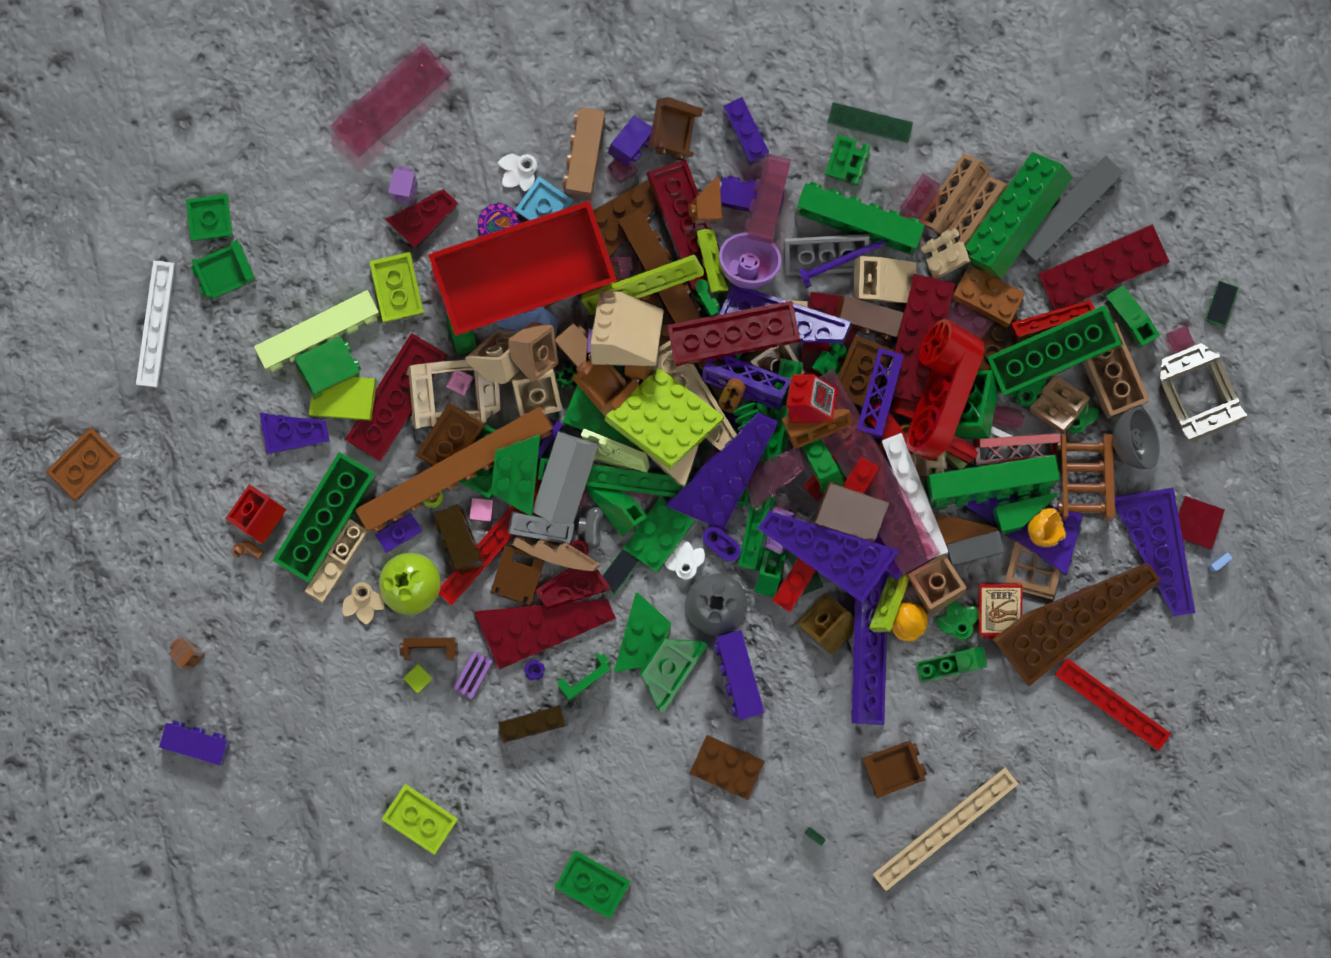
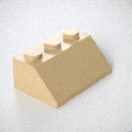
[465,330,520,384]

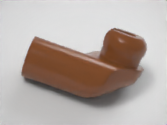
[231,541,264,560]

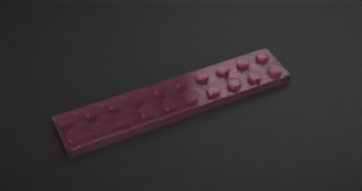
[819,369,941,575]

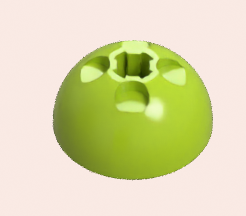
[379,552,441,615]

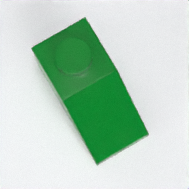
[754,548,786,597]

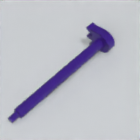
[798,240,886,288]

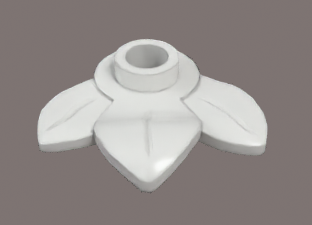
[498,154,537,191]
[665,539,705,580]

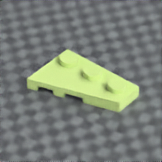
[581,429,650,472]

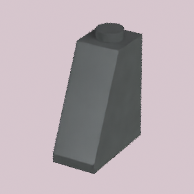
[944,531,1004,566]

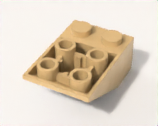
[853,256,916,304]

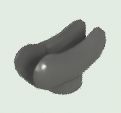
[578,508,603,548]

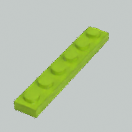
[582,255,704,315]

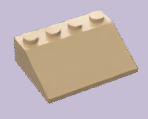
[591,291,664,366]

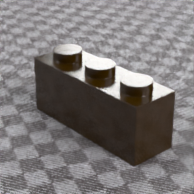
[435,504,485,575]
[498,705,566,743]

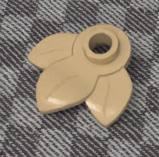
[342,582,385,625]

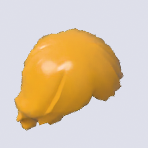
[1028,508,1066,547]
[891,603,928,642]

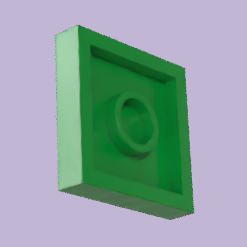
[186,194,233,242]

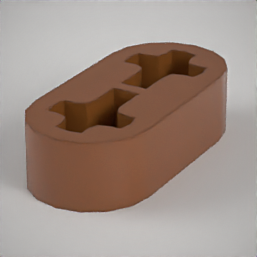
[718,378,746,413]

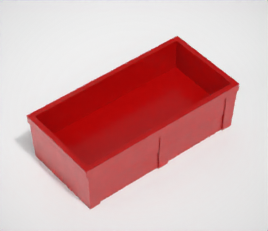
[428,200,617,336]

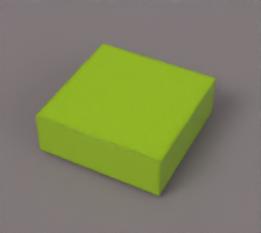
[403,664,433,694]

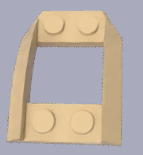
[406,360,501,429]

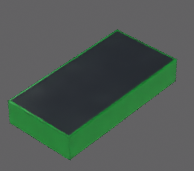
[1204,280,1239,327]
[602,548,640,595]

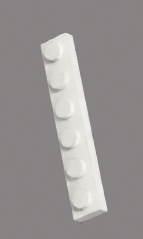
[136,260,176,388]
[881,433,948,560]

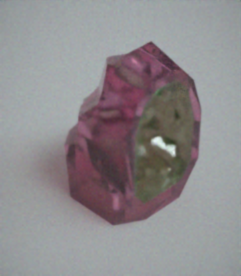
[609,256,633,284]

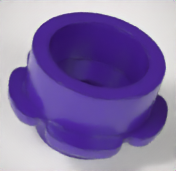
[524,660,545,680]

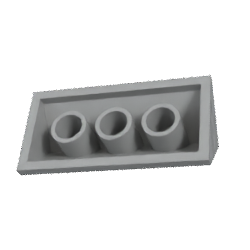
[784,234,869,276]
[532,431,598,525]

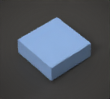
[1208,552,1232,572]

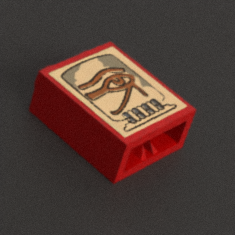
[977,583,1023,639]

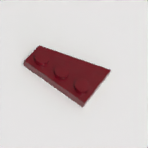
[385,189,459,249]
[535,555,612,609]

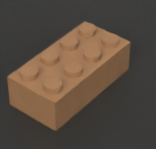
[563,107,606,201]
[1083,323,1150,419]

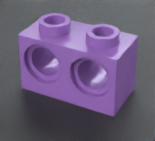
[388,167,418,205]

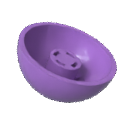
[719,233,781,289]

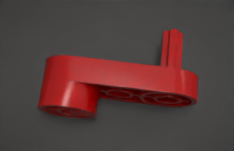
[906,319,984,464]

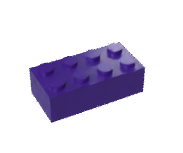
[713,630,765,721]

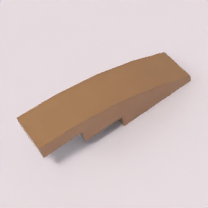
[512,536,601,571]

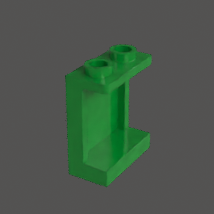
[190,239,257,301]
[295,336,361,400]
[557,652,612,701]

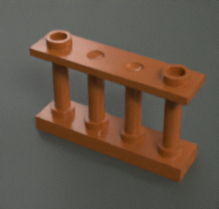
[1056,434,1115,522]

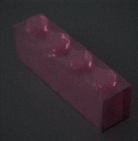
[744,153,791,244]

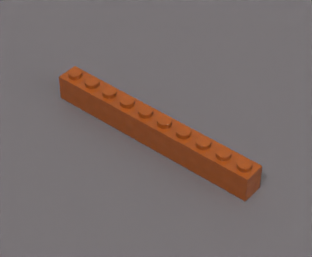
[355,406,554,532]

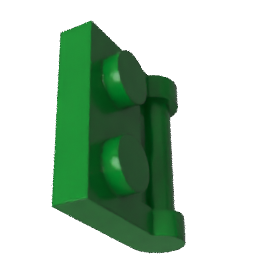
[695,279,720,317]

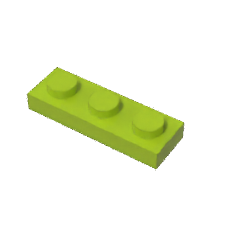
[697,229,728,293]
[869,573,910,632]

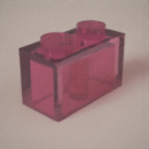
[899,173,941,220]

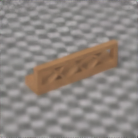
[920,153,991,237]
[943,176,1008,248]

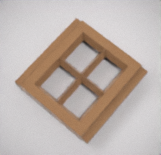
[1004,541,1060,600]

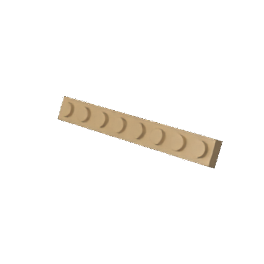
[872,767,1018,891]

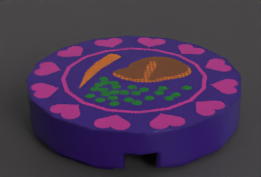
[477,203,519,236]

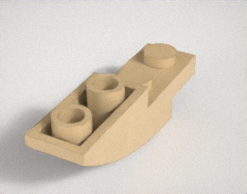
[305,519,367,604]

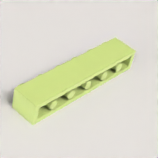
[254,290,380,372]

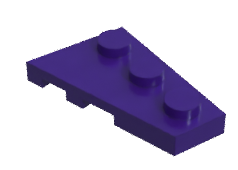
[259,413,330,454]

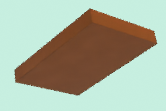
[46,427,121,502]

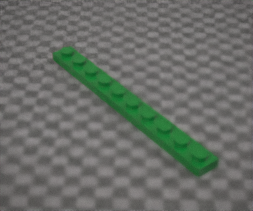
[738,359,803,571]
[538,457,751,506]

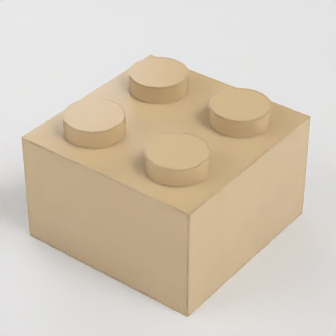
[511,368,562,417]

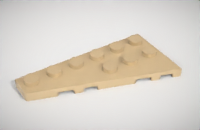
[623,341,737,451]

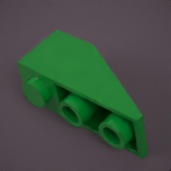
[1105,285,1160,350]
[585,486,648,537]
[993,491,1058,535]
[916,646,988,683]

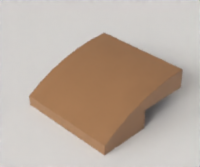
[1030,375,1090,434]

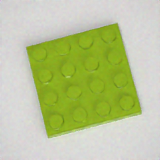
[604,368,724,470]

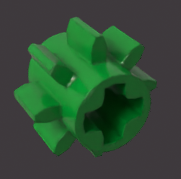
[555,364,578,390]

